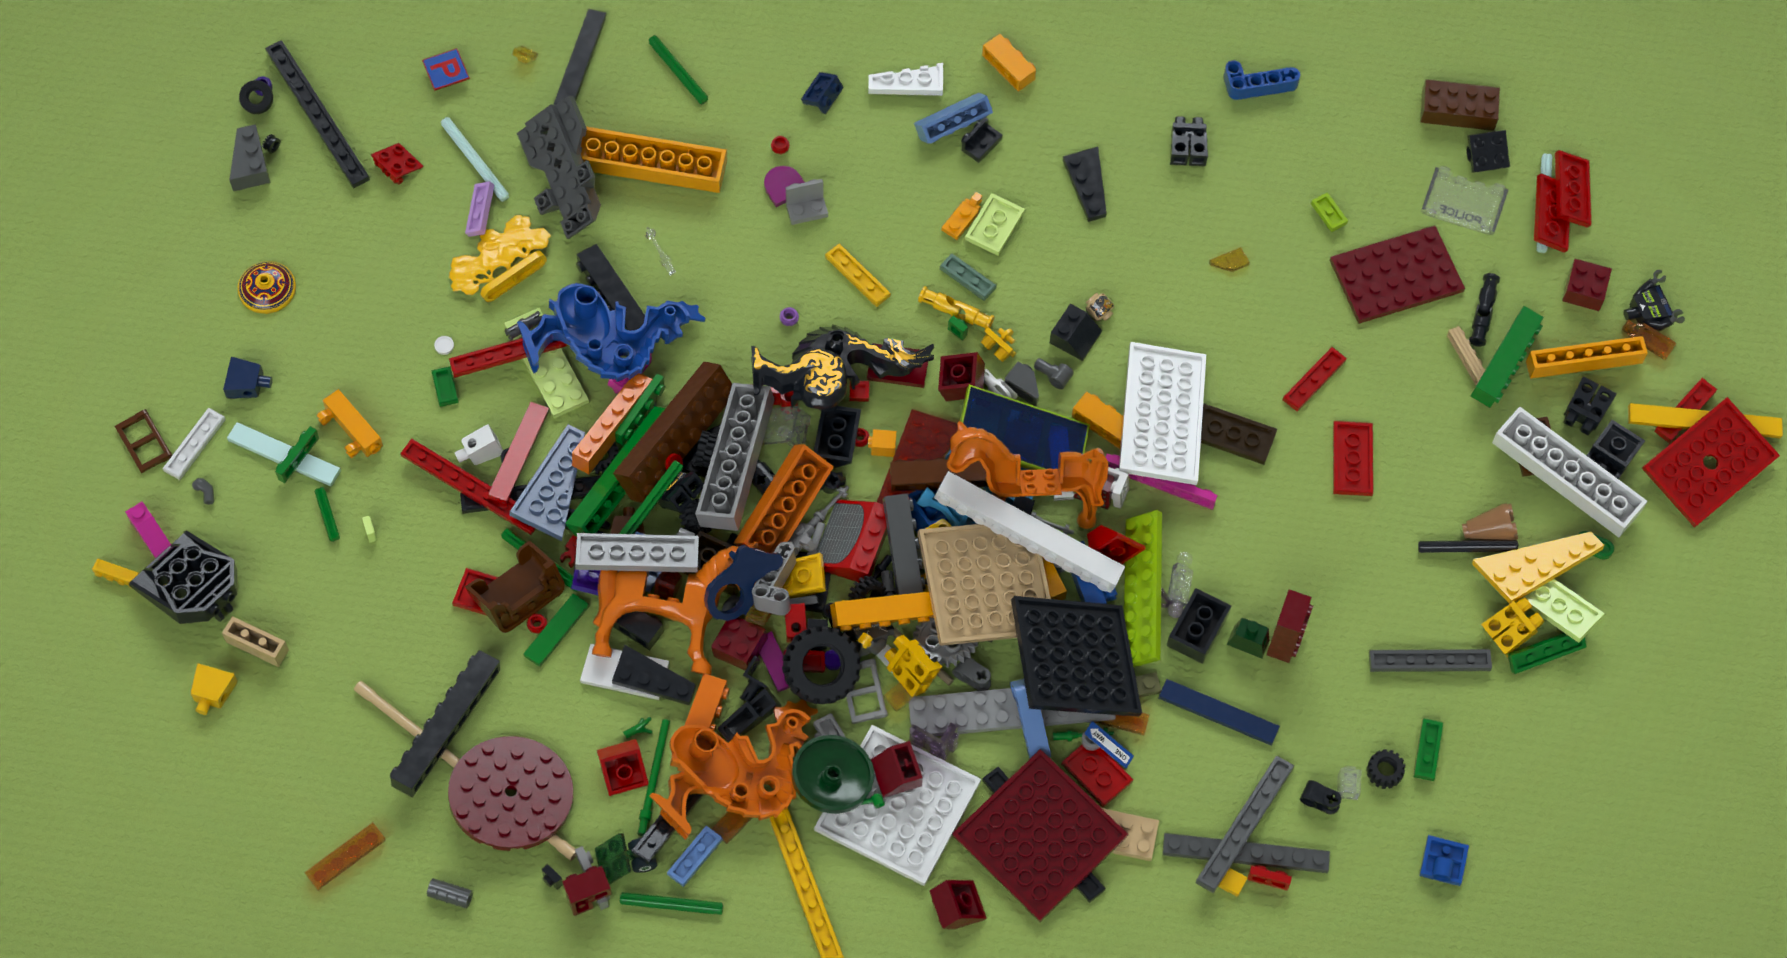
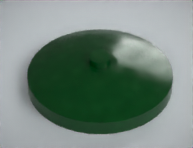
[791,735,874,814]

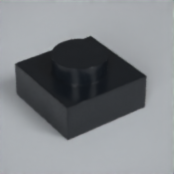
[541,864,563,890]

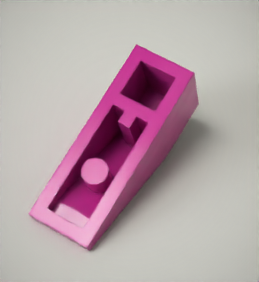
[125,501,171,559]

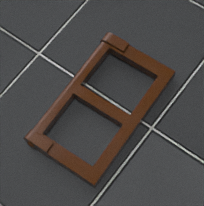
[115,409,172,474]

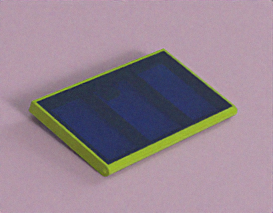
[960,384,1090,470]

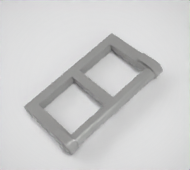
[846,659,888,724]

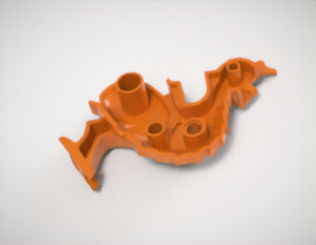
[650,699,818,840]

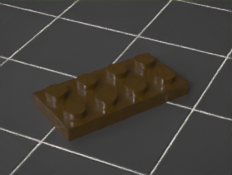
[1201,403,1277,465]

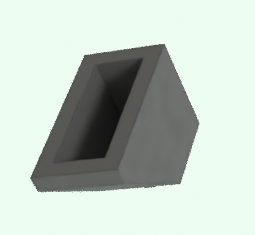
[1004,361,1039,406]

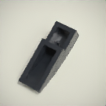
[717,689,782,743]

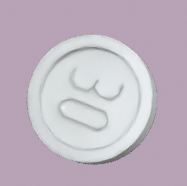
[434,336,454,355]

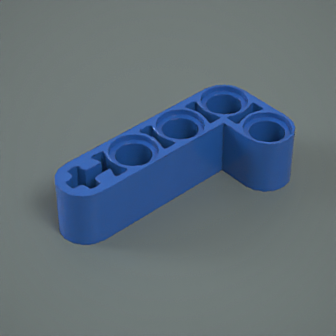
[1223,60,1300,100]

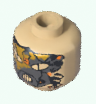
[1086,293,1114,321]

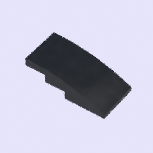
[1586,420,1645,480]

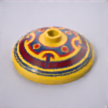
[238,261,296,314]

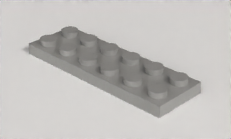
[575,533,699,572]

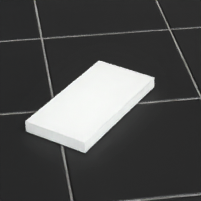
[580,644,669,700]

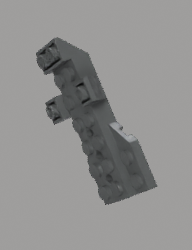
[517,95,601,239]

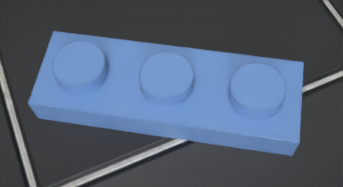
[667,826,723,887]

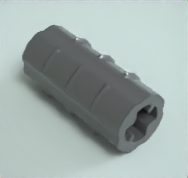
[427,878,473,909]

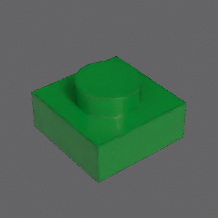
[948,316,968,341]

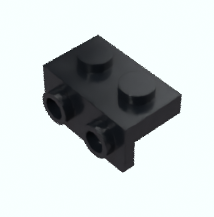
[961,117,1003,163]

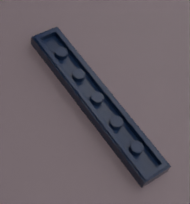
[1158,679,1280,746]

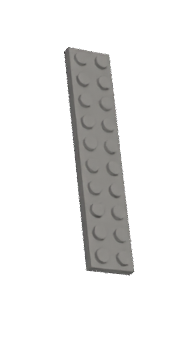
[908,688,1115,738]

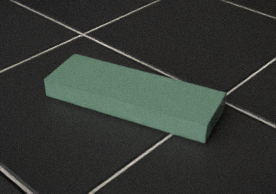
[940,253,996,301]

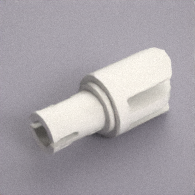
[984,369,1018,399]

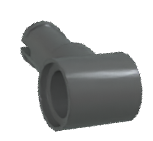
[1034,358,1074,389]

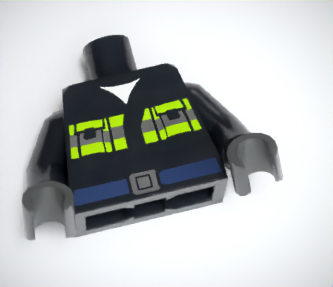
[1623,270,1685,331]

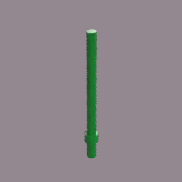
[637,719,670,836]

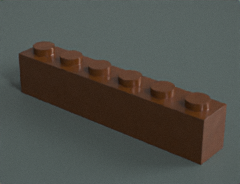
[890,458,989,492]

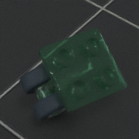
[595,833,657,885]

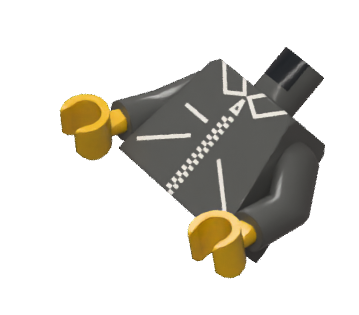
[842,600,894,657]

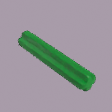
[314,487,340,542]

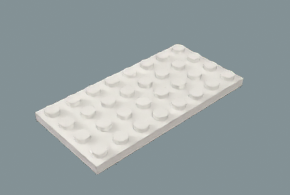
[1119,342,1206,485]

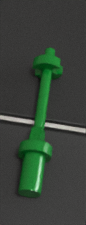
[1052,727,1114,742]

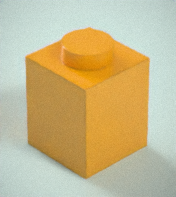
[868,429,897,457]

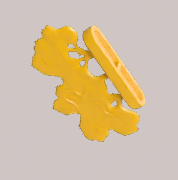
[449,215,551,302]

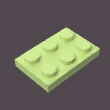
[965,193,1025,256]

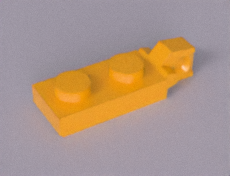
[941,192,982,240]

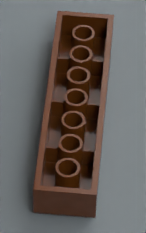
[613,361,732,503]

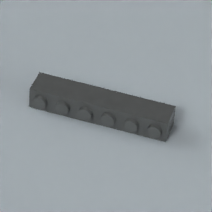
[883,494,925,595]

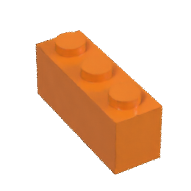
[684,674,730,732]

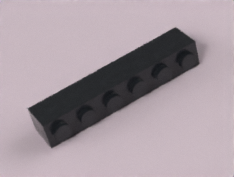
[576,244,645,331]

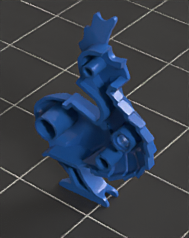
[517,283,705,382]

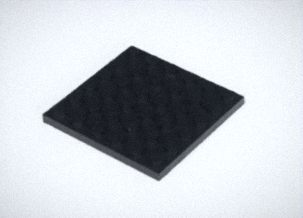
[1011,596,1142,717]

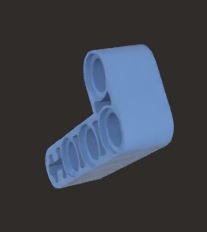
[1010,679,1051,759]

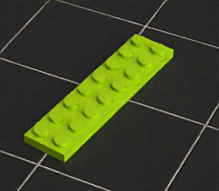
[1124,510,1162,667]

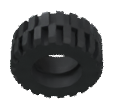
[782,626,862,704]

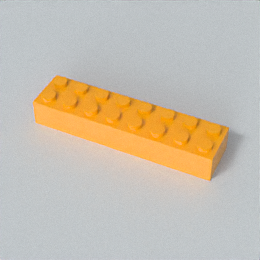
[580,127,727,193]

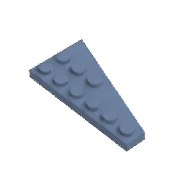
[509,424,585,541]

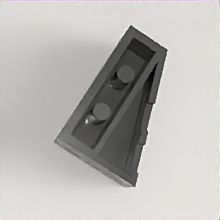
[229,124,270,192]

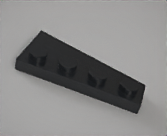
[1063,147,1107,222]
[612,645,696,705]

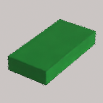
[431,366,459,407]

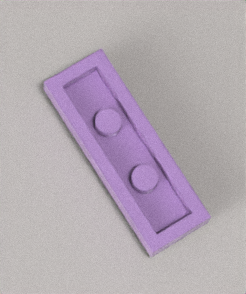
[465,181,494,237]

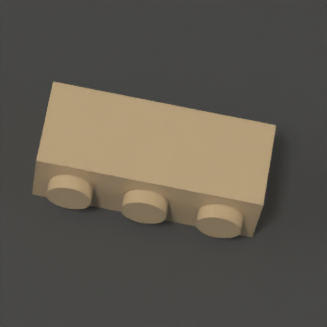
[222,616,289,667]

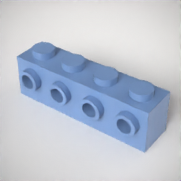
[914,93,993,144]

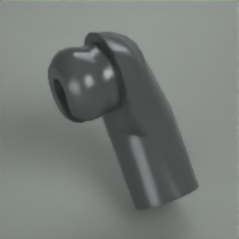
[192,478,214,505]
[721,595,740,611]

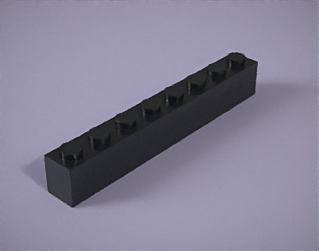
[390,650,500,798]

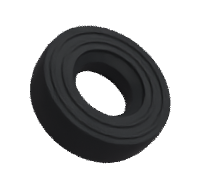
[239,80,273,114]

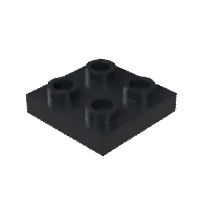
[1466,130,1510,173]

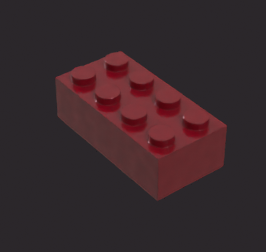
[1267,589,1314,663]

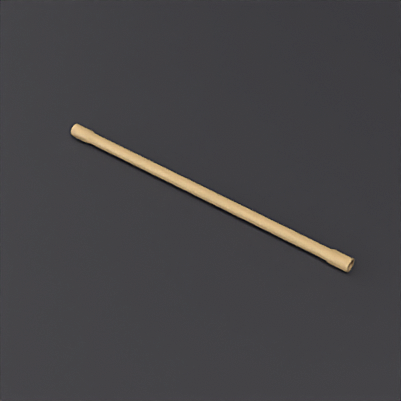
[354,681,576,861]

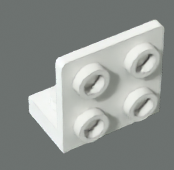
[1108,467,1129,509]

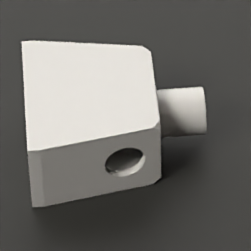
[455,424,503,465]

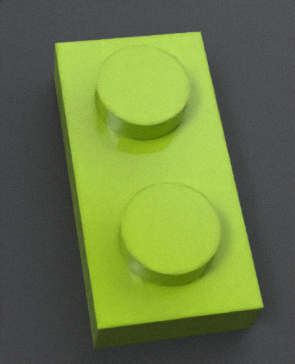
[1311,192,1348,232]

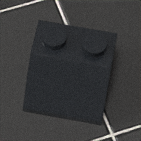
[1049,304,1102,361]

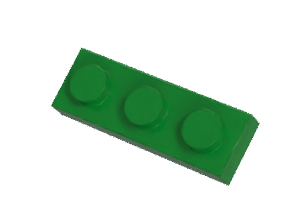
[275,426,319,483]
[1413,718,1444,781]

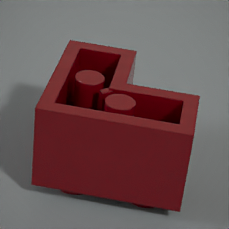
[562,866,612,916]

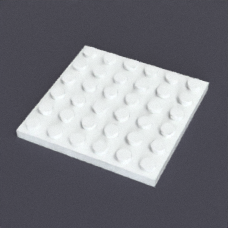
[814,725,981,886]

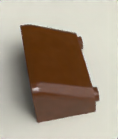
[465,540,565,633]

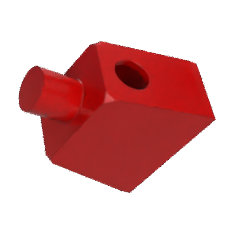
[785,603,806,643]

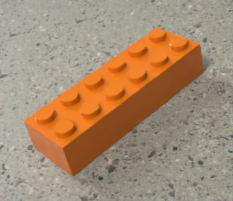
[734,444,834,553]

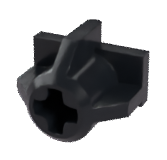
[819,471,846,494]

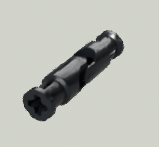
[1469,273,1500,347]

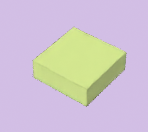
[362,516,377,543]

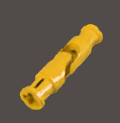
[918,286,995,330]

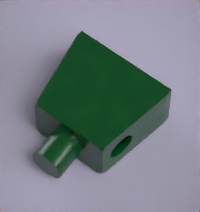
[1227,618,1270,659]

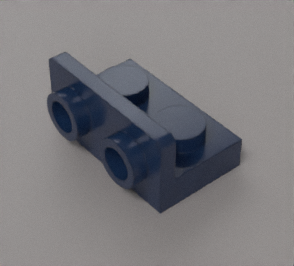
[801,72,843,114]

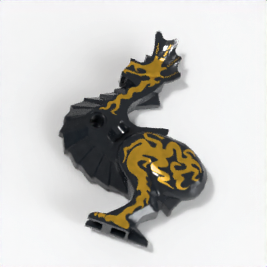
[751,324,934,412]

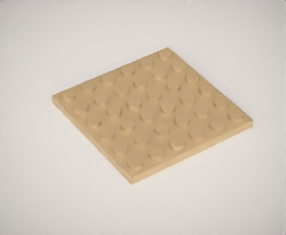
[918,524,1051,646]

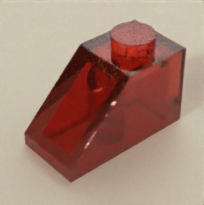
[654,572,682,600]

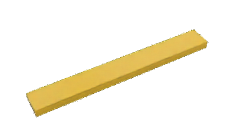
[1628,403,1783,438]
[769,808,844,958]

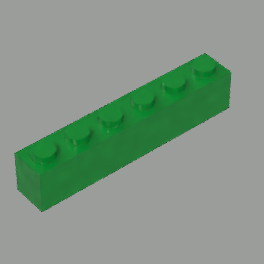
[1470,306,1544,408]

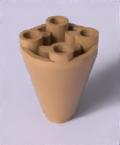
[1462,503,1518,540]

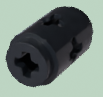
[752,460,775,496]

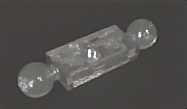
[1167,552,1193,618]

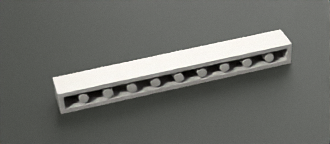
[934,471,1125,593]

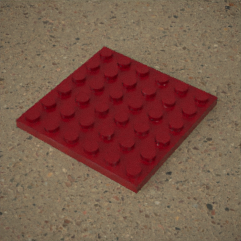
[952,749,1128,922]

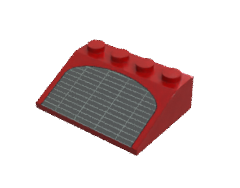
[816,500,887,582]

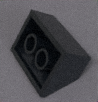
[814,406,861,469]

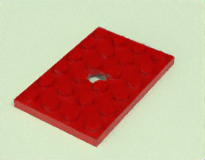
[1642,397,1780,528]

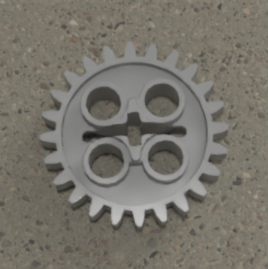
[913,618,978,668]

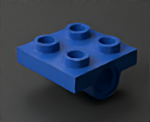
[1419,835,1469,886]

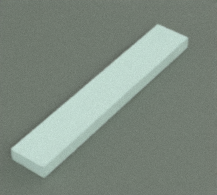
[227,422,341,487]

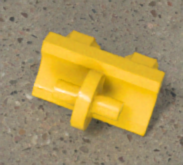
[981,327,1017,362]

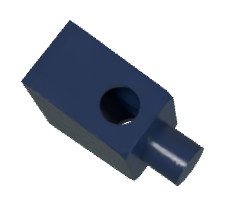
[223,357,272,399]

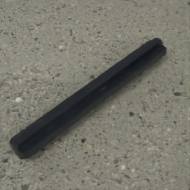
[1418,540,1518,553]

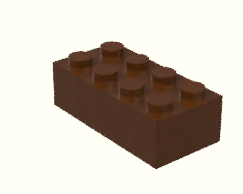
[1420,79,1500,131]

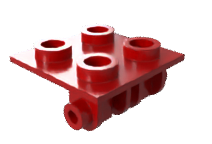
[371,143,423,185]

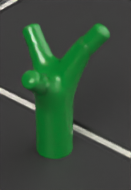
[623,717,653,739]

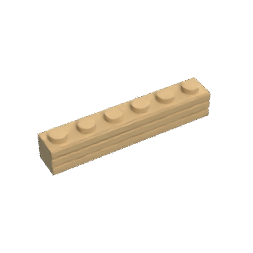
[1447,326,1486,385]

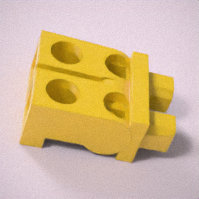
[1481,597,1544,657]
[884,635,942,697]

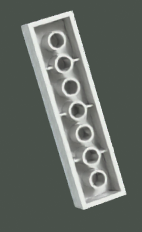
[1492,407,1647,537]

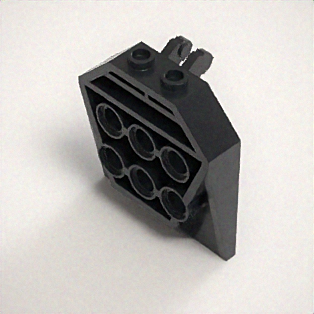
[129,530,237,624]

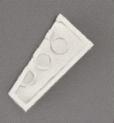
[869,63,943,95]

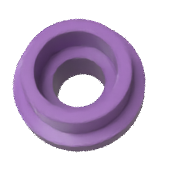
[780,307,799,326]

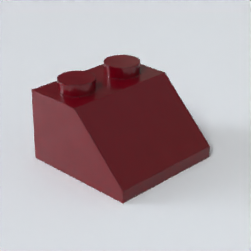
[929,880,987,929]

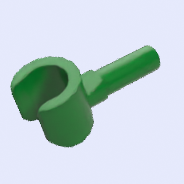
[861,793,885,808]

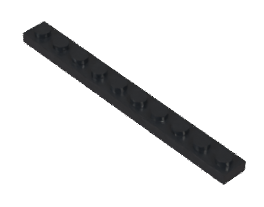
[265,40,370,189]

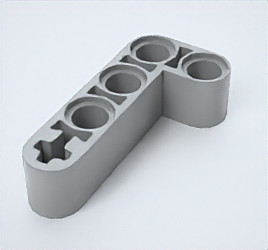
[752,542,796,615]

